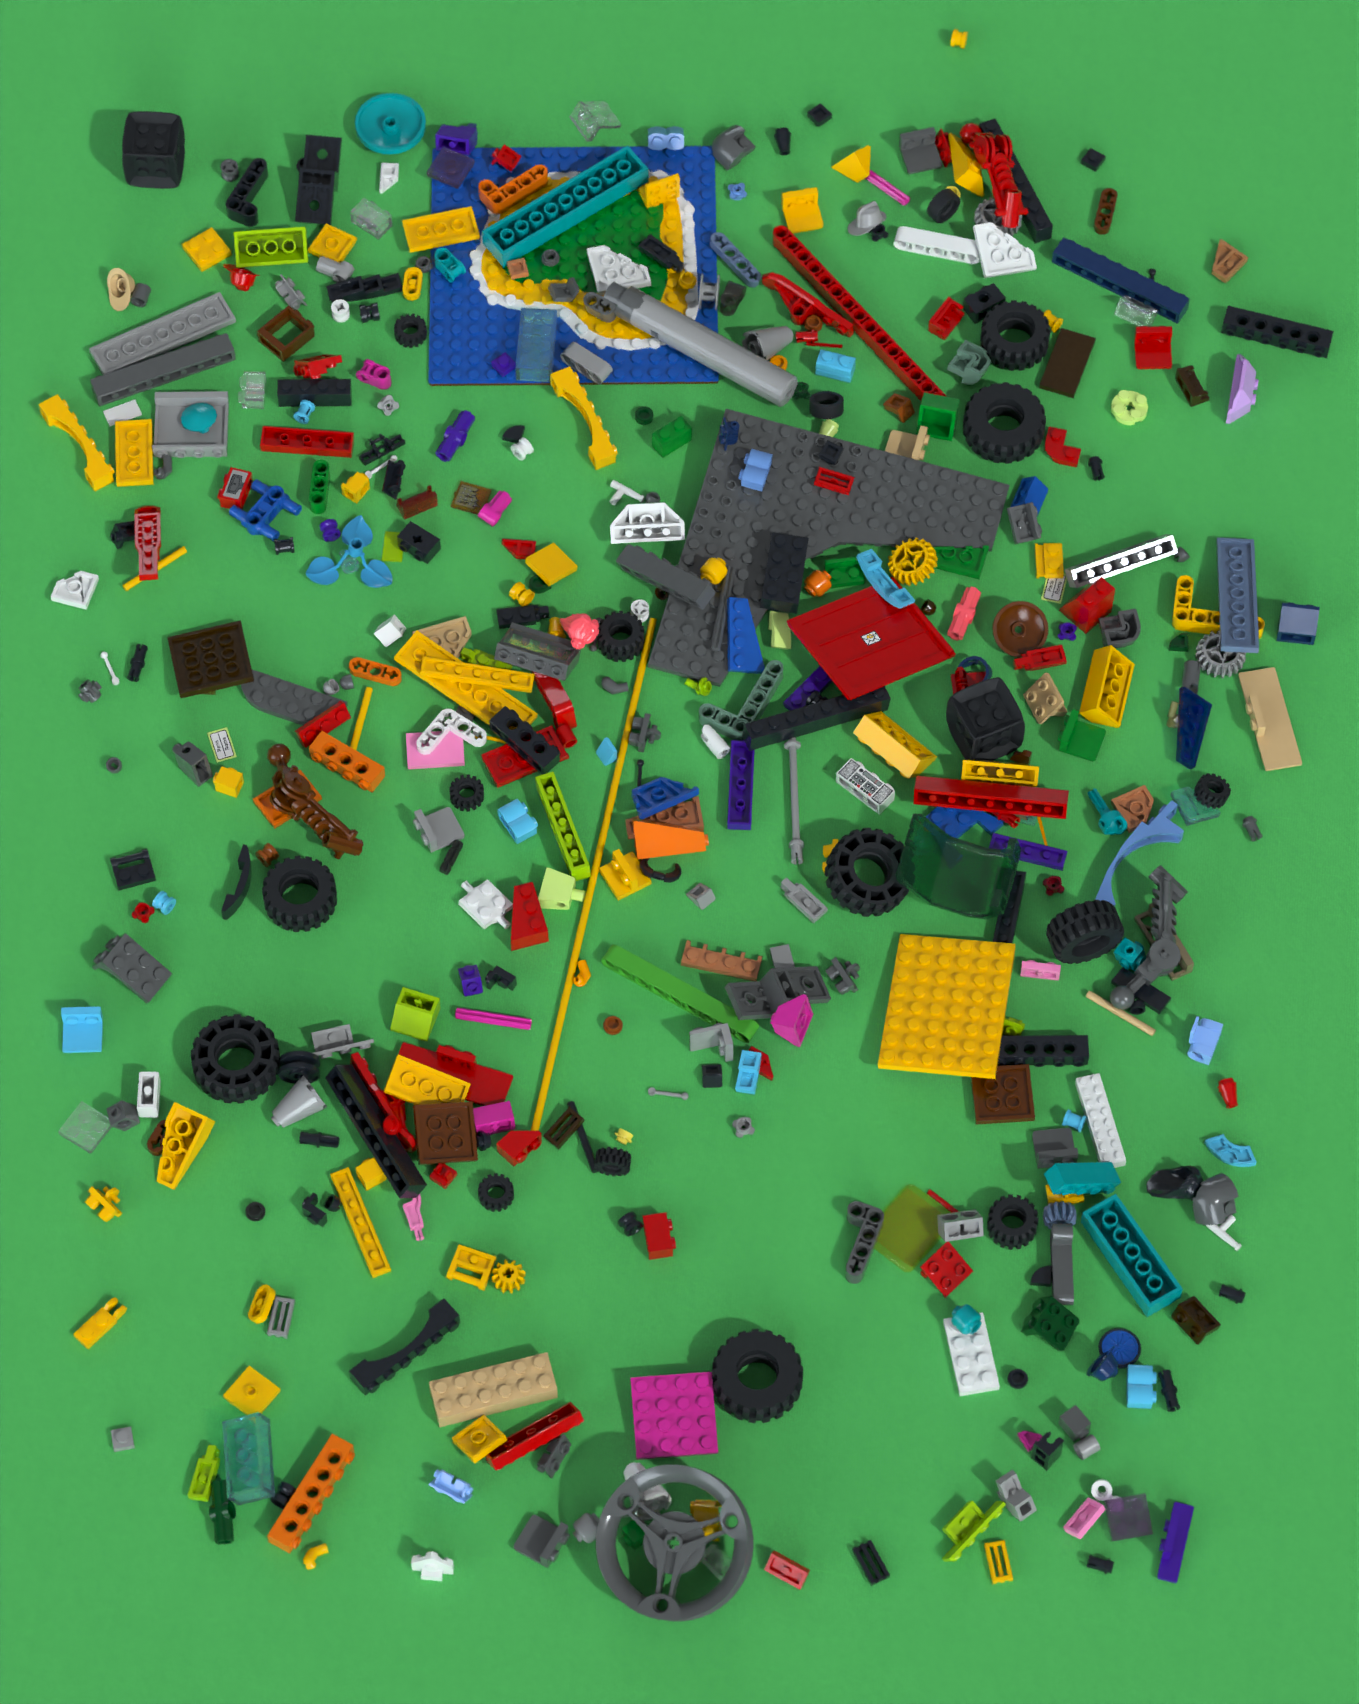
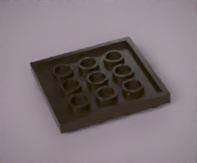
[167,620,254,698]

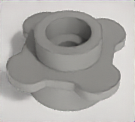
[377,395,399,416]
[732,1117,755,1138]

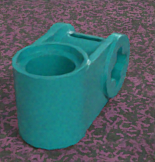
[435,248,466,283]

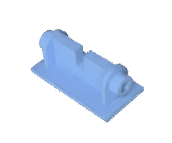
[429,1469,473,1503]

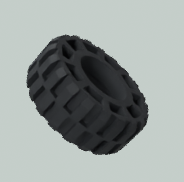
[963,382,1046,464]
[825,828,914,917]
[191,1014,280,1104]
[712,1329,803,1423]

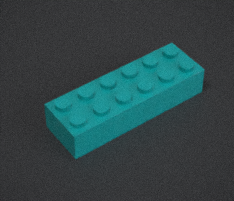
[1081,1194,1183,1317]

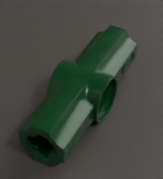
[209,1480,236,1544]

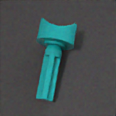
[1087,788,1128,835]

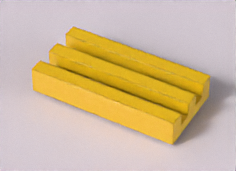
[984,1540,1013,1585]

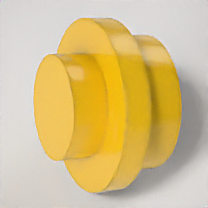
[679,272,697,289]

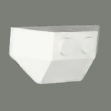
[610,502,685,544]

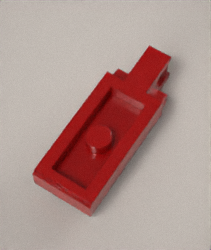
[1013,644,1067,671]

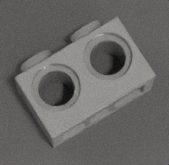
[937,1209,984,1242]

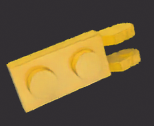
[73,1297,127,1349]

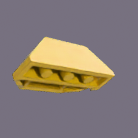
[961,760,1039,787]

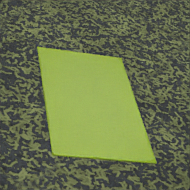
[382,531,403,562]

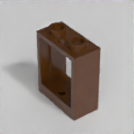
[257,305,315,362]

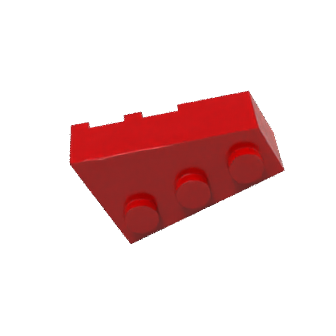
[511,881,549,951]

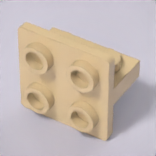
[1023,673,1067,724]

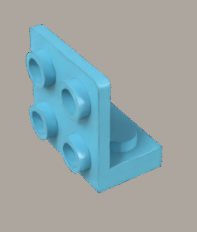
[61,1006,103,1053]

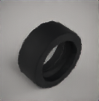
[927,188,961,223]
[809,391,844,419]

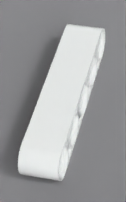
[894,226,980,264]

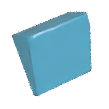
[596,737,617,766]

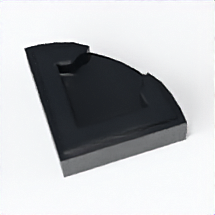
[502,425,525,443]
[1030,1266,1052,1287]

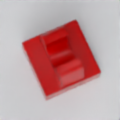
[429,1163,457,1190]

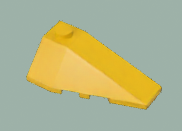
[948,133,984,197]

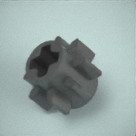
[78,680,102,703]

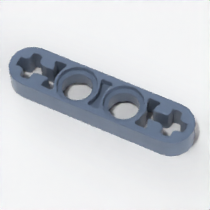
[709,232,761,287]

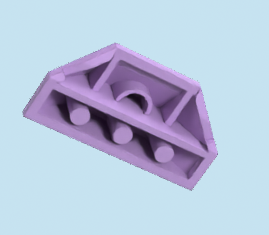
[1226,354,1259,424]

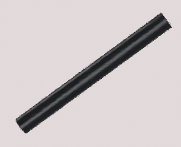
[567,1101,599,1173]

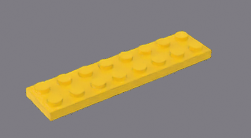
[394,630,538,730]

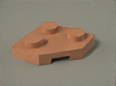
[1111,785,1154,833]

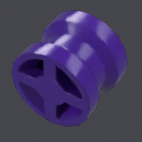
[319,519,341,542]

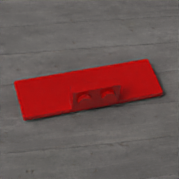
[398,1042,513,1106]

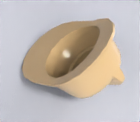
[107,268,135,311]

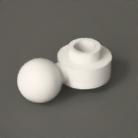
[1091,1479,1124,1512]

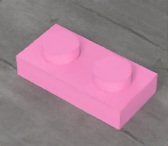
[1020,960,1061,981]
[1063,1498,1106,1540]

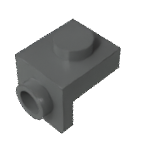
[548,277,579,302]

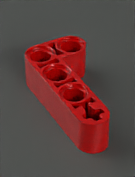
[531,671,577,729]

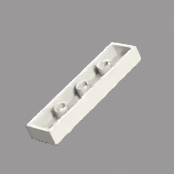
[1075,1073,1126,1168]

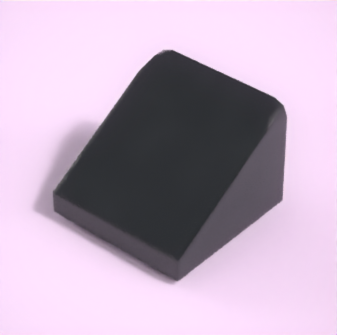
[702,1064,722,1088]

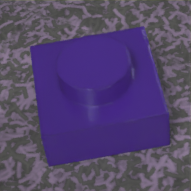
[491,352,517,377]

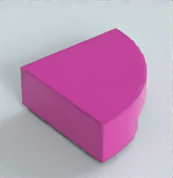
[1017,1431,1043,1452]

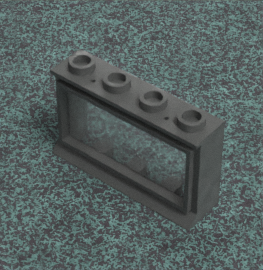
[494,622,581,681]

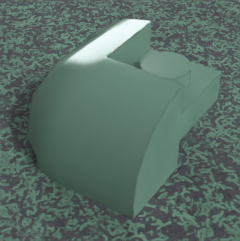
[947,340,991,385]

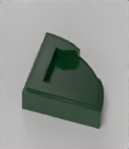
[1169,632,1188,652]

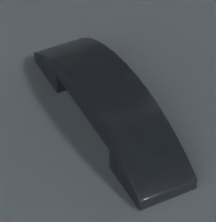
[221,844,252,920]

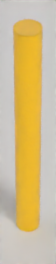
[122,546,187,591]
[350,687,373,750]

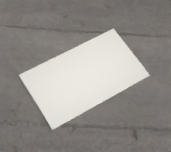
[103,400,142,426]

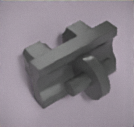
[629,713,661,752]
[825,957,860,995]

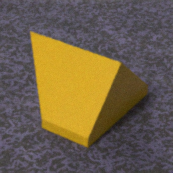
[831,145,871,183]

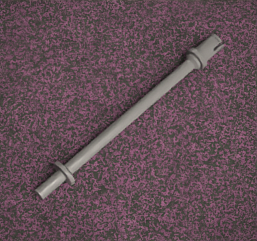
[784,738,804,865]

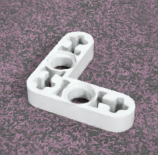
[417,709,487,755]

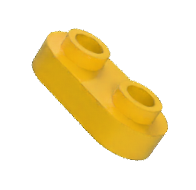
[402,267,423,301]
[248,1284,276,1324]

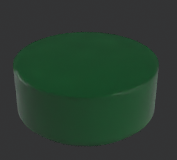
[635,406,653,425]

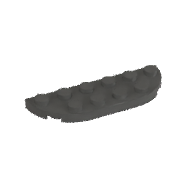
[241,669,347,725]

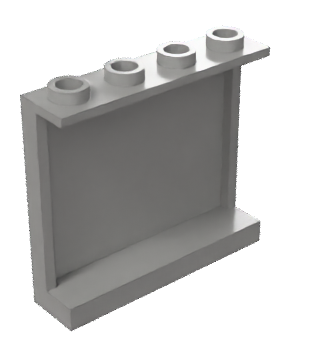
[152,391,229,458]

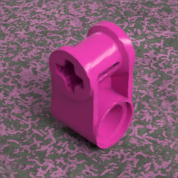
[356,359,392,390]

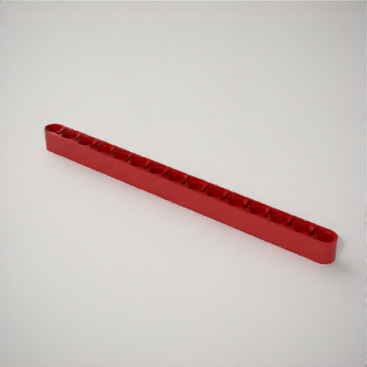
[773,225,946,401]

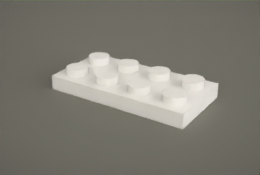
[943,1312,1000,1396]

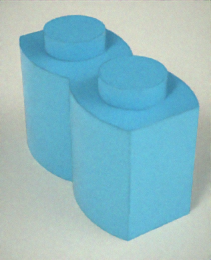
[497,799,538,844]
[1127,1364,1157,1409]

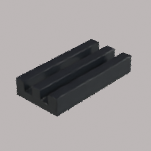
[852,1540,890,1586]

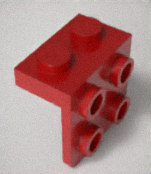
[1134,326,1172,369]

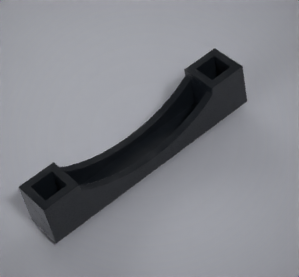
[349,1298,460,1396]

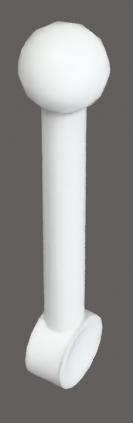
[365,455,397,479]
[101,651,119,685]

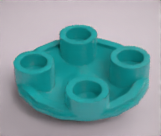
[181,403,217,434]

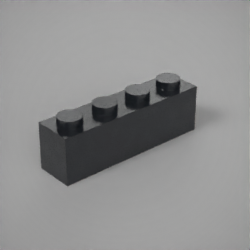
[277,379,352,407]

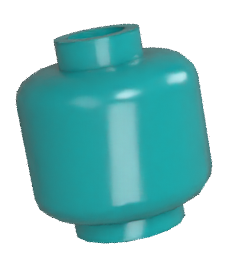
[951,1304,982,1335]

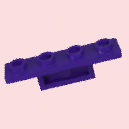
[1157,1502,1194,1583]

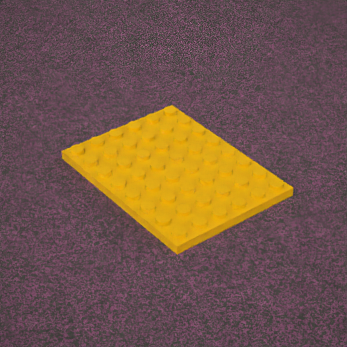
[878,934,1016,1079]

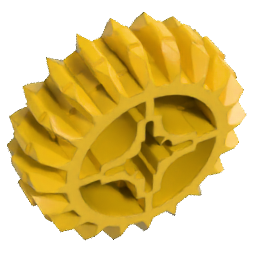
[888,537,938,587]

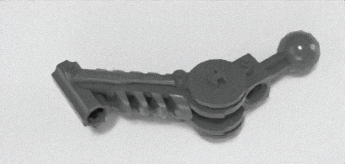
[1110,865,1188,1010]

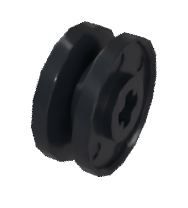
[279,1051,320,1084]

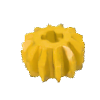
[492,1259,526,1294]

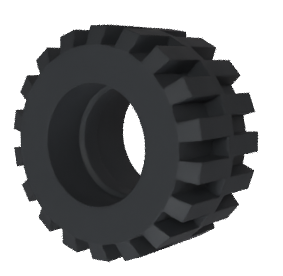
[597,610,644,662]
[987,1194,1038,1250]

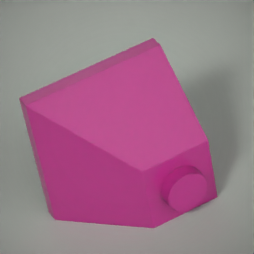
[771,994,814,1047]

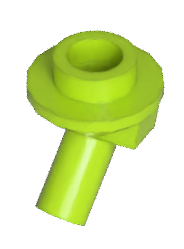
[685,677,712,696]

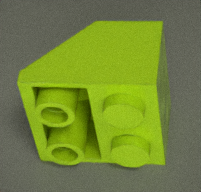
[390,987,441,1042]

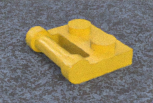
[446,1244,497,1291]

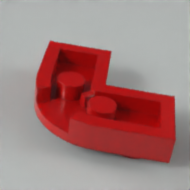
[1045,426,1081,468]

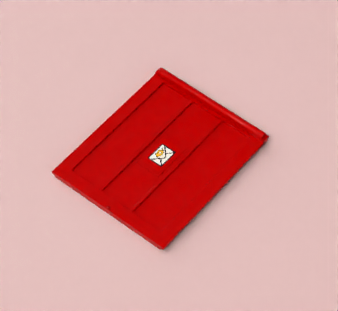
[787,577,956,700]

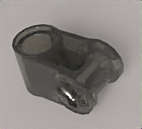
[720,281,747,316]

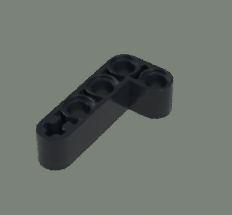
[226,158,268,227]

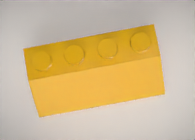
[1079,645,1135,728]
[853,711,937,779]

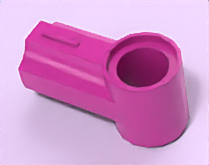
[478,490,512,527]

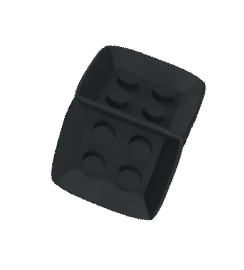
[122,111,185,189]
[946,677,1025,761]

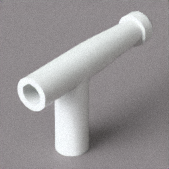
[609,480,645,505]
[1206,1215,1242,1251]

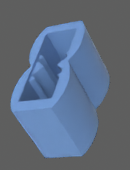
[648,126,684,150]
[739,449,773,491]

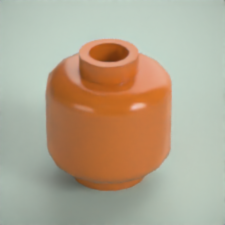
[804,570,832,597]

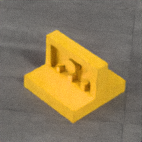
[599,849,652,901]

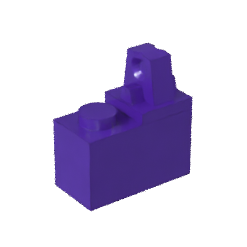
[435,123,478,155]

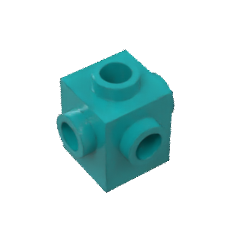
[1114,938,1146,971]

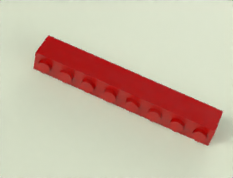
[913,776,1069,819]

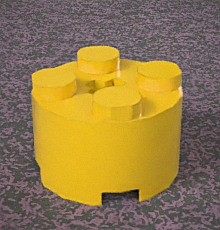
[690,1499,722,1541]

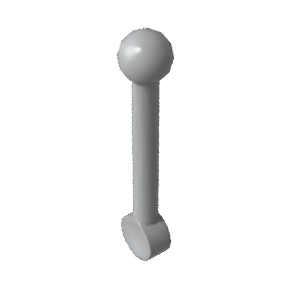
[648,1087,689,1100]

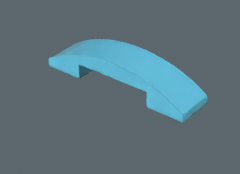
[857,549,915,609]

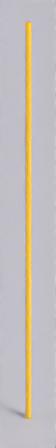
[531,618,657,1131]

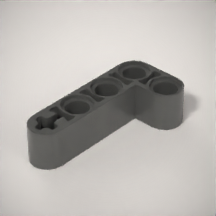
[845,1201,884,1284]
[1050,1223,1074,1305]

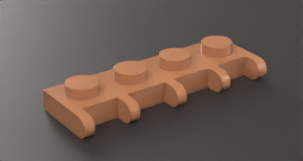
[681,940,763,981]

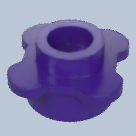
[1058,622,1077,641]

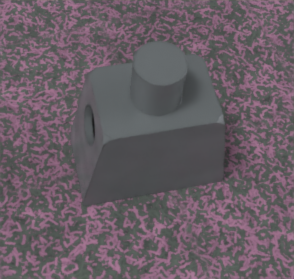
[172,741,213,787]

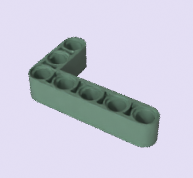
[699,660,783,741]

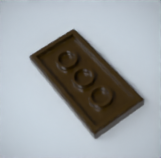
[1039,328,1096,398]

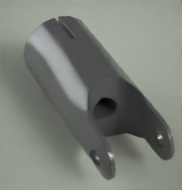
[1181,660,1201,704]

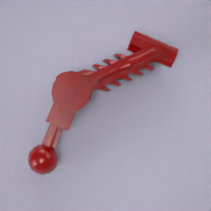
[960,123,1028,228]

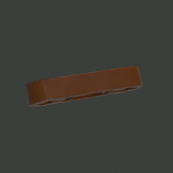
[1094,188,1117,235]

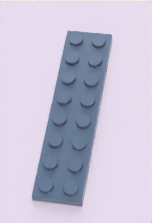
[1216,537,1259,653]

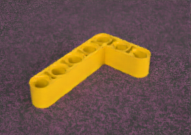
[1172,575,1265,639]

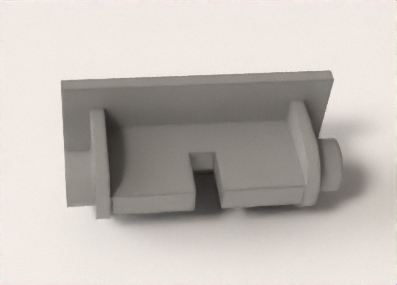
[275,274,307,310]

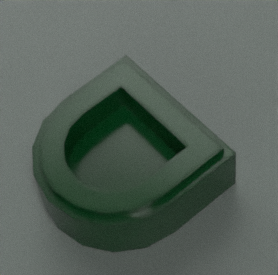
[529,574,551,594]

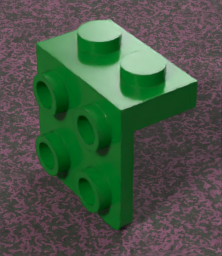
[1057,709,1106,762]

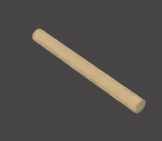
[1086,990,1156,1036]

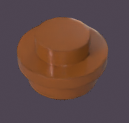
[804,315,822,332]
[603,1016,623,1035]

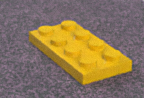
[402,206,480,253]
[115,419,154,487]
[383,1054,471,1105]

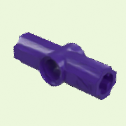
[436,410,475,462]

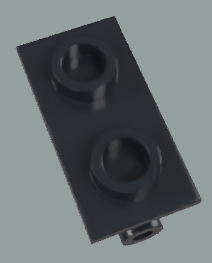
[382,460,406,500]

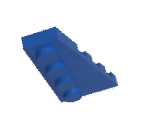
[727,597,765,674]

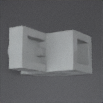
[996,1470,1037,1522]

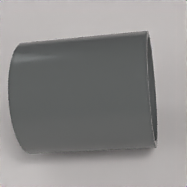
[130,283,151,307]

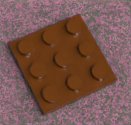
[971,1064,1035,1125]
[413,1102,478,1165]

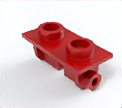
[935,129,952,168]

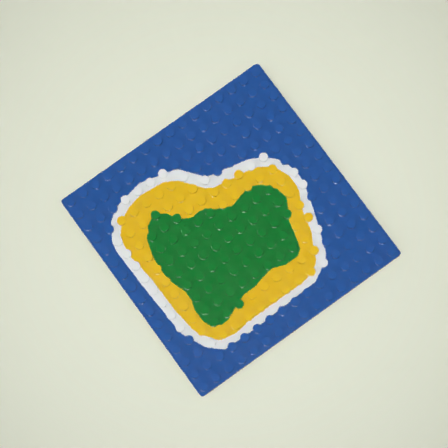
[428,146,719,386]

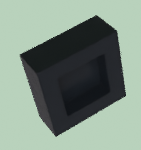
[807,103,832,127]
[1081,148,1106,172]
[818,440,844,466]

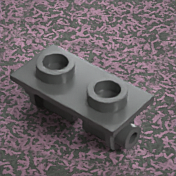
[537,1434,572,1478]

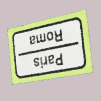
[1041,573,1067,604]
[207,727,237,763]

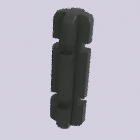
[440,840,463,875]

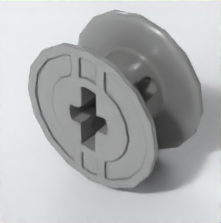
[699,273,720,311]

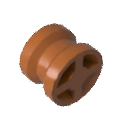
[255,843,279,867]

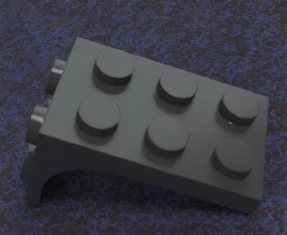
[92,933,172,1004]

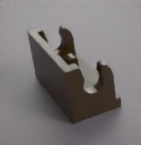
[1175,365,1209,407]

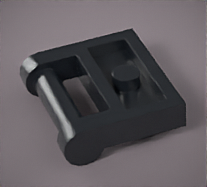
[110,848,156,891]

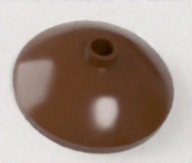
[992,601,1048,657]

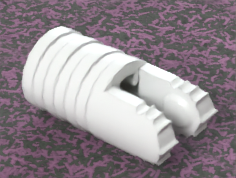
[701,725,731,759]

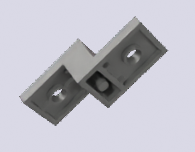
[725,966,831,1020]

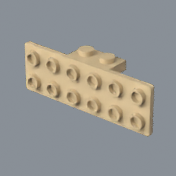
[1238,667,1302,771]

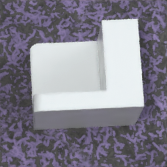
[374,614,406,647]

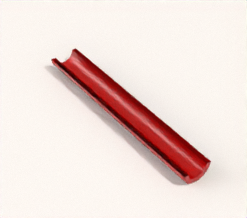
[806,342,843,348]
[927,1189,959,1213]

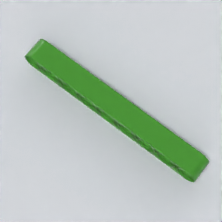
[601,944,759,1043]

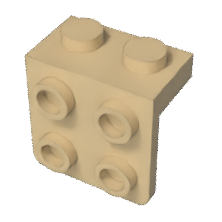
[885,426,930,461]

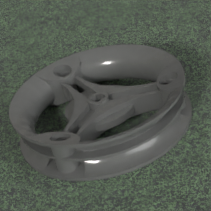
[596,1464,754,1621]

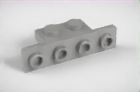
[311,1024,374,1059]

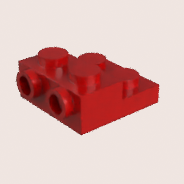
[293,354,342,379]

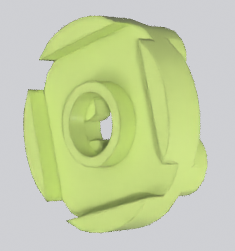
[1111,390,1148,425]

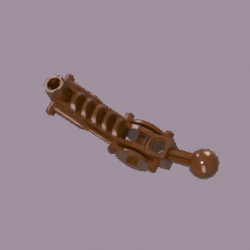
[267,743,364,859]

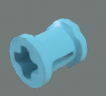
[293,400,315,424]
[1062,1109,1087,1133]

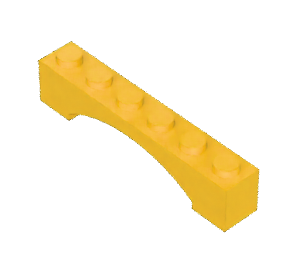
[550,367,618,470]
[39,394,114,491]

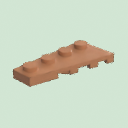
[625,796,704,839]

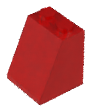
[1059,577,1115,634]

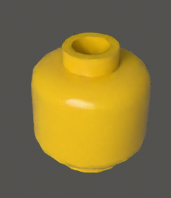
[700,557,728,585]

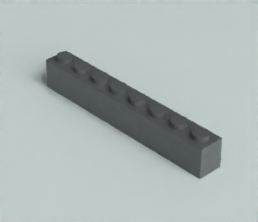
[90,333,236,407]

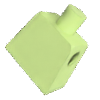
[538,868,585,910]

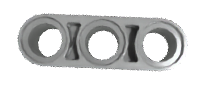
[560,342,613,384]

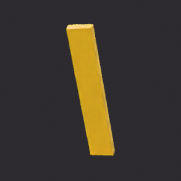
[420,656,535,693]
[330,1167,391,1278]

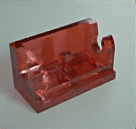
[396,485,438,520]

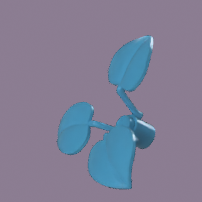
[306,515,393,588]

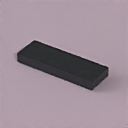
[1111,967,1171,1014]

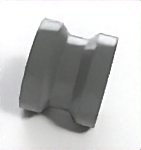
[220,159,239,182]

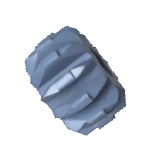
[1043,1201,1077,1229]

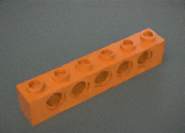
[267,1434,355,1554]

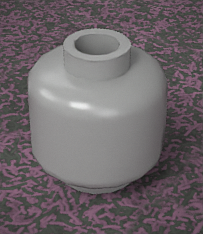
[573,1513,599,1543]

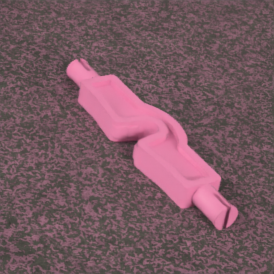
[403,1194,424,1241]

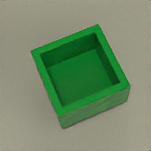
[916,392,960,441]

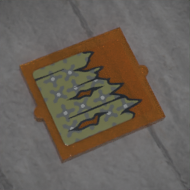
[451,481,491,515]

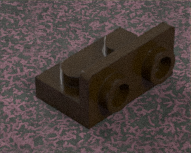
[1171,1296,1221,1345]

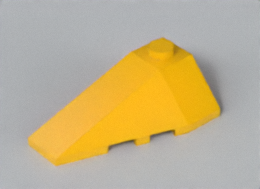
[156,1102,216,1190]

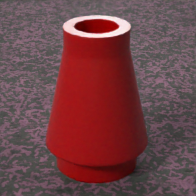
[1217,1078,1238,1108]

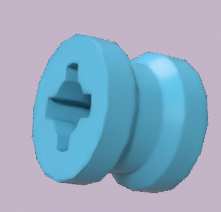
[152,891,176,915]

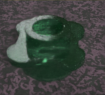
[792,382,810,400]

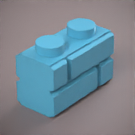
[815,349,856,383]

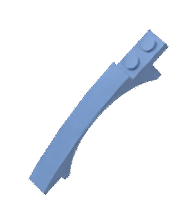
[1095,800,1184,906]

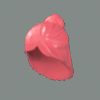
[559,613,599,649]

